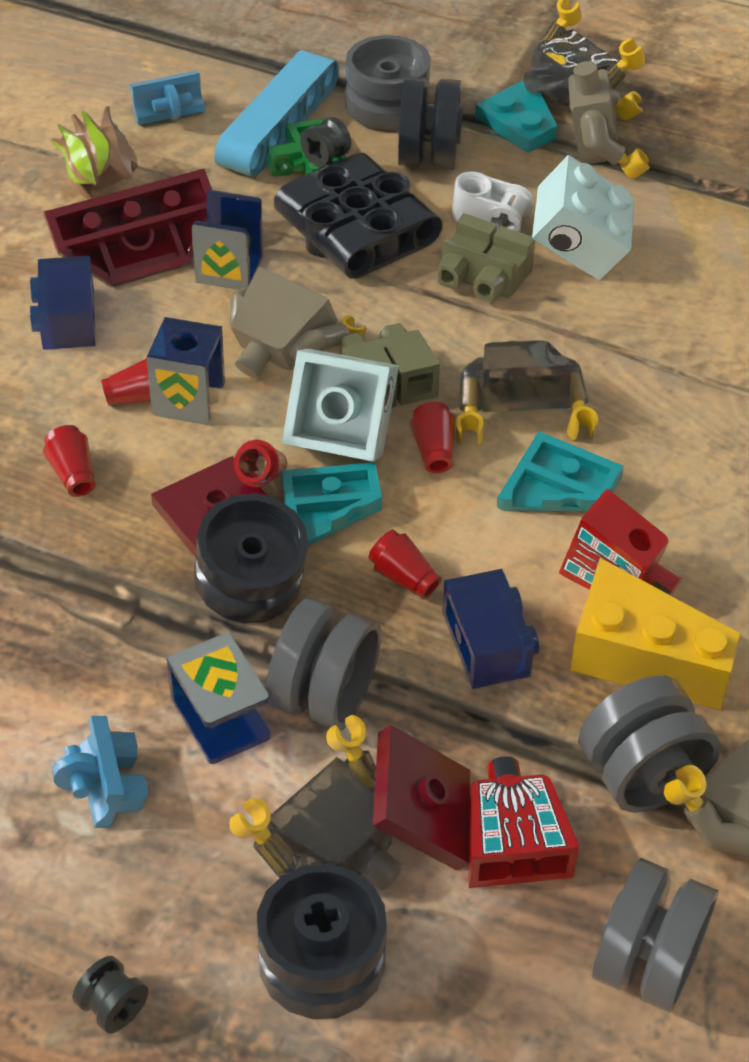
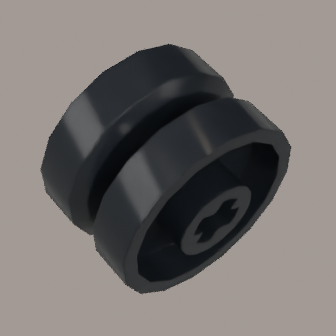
[398,76,463,170]
[194,493,309,624]
[257,864,387,1019]

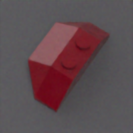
[43,168,212,287]

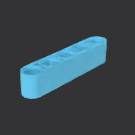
[214,50,339,177]

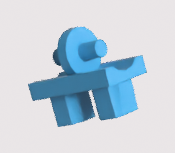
[129,71,205,125]
[52,716,148,828]

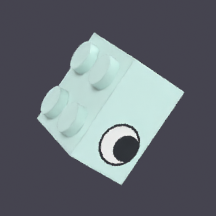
[532,154,634,280]
[282,349,399,461]

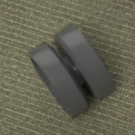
[345,35,431,130]
[266,598,382,731]
[578,675,722,813]
[592,858,719,1013]

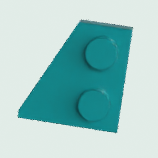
[475,77,557,153]
[497,431,624,511]
[281,462,382,546]

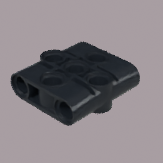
[273,152,443,279]

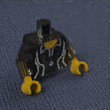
[524,0,645,106]

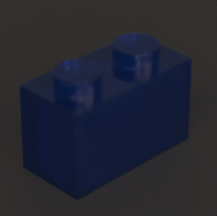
[30,256,96,350]
[442,569,539,689]

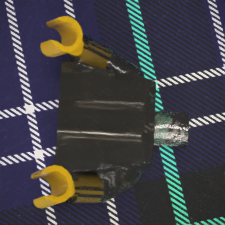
[456,340,599,445]
[229,715,402,890]

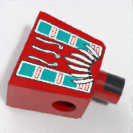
[559,488,682,596]
[468,756,579,888]

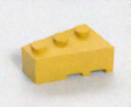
[570,558,741,710]

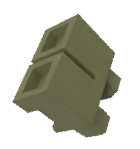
[438,213,535,303]
[341,323,440,408]

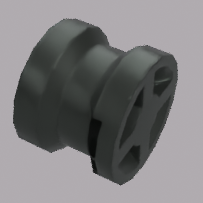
[300,117,352,167]
[72,955,149,1034]

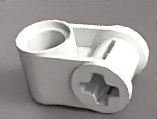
[451,171,534,232]

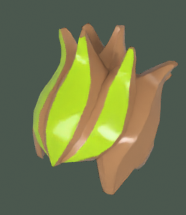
[51,106,138,200]

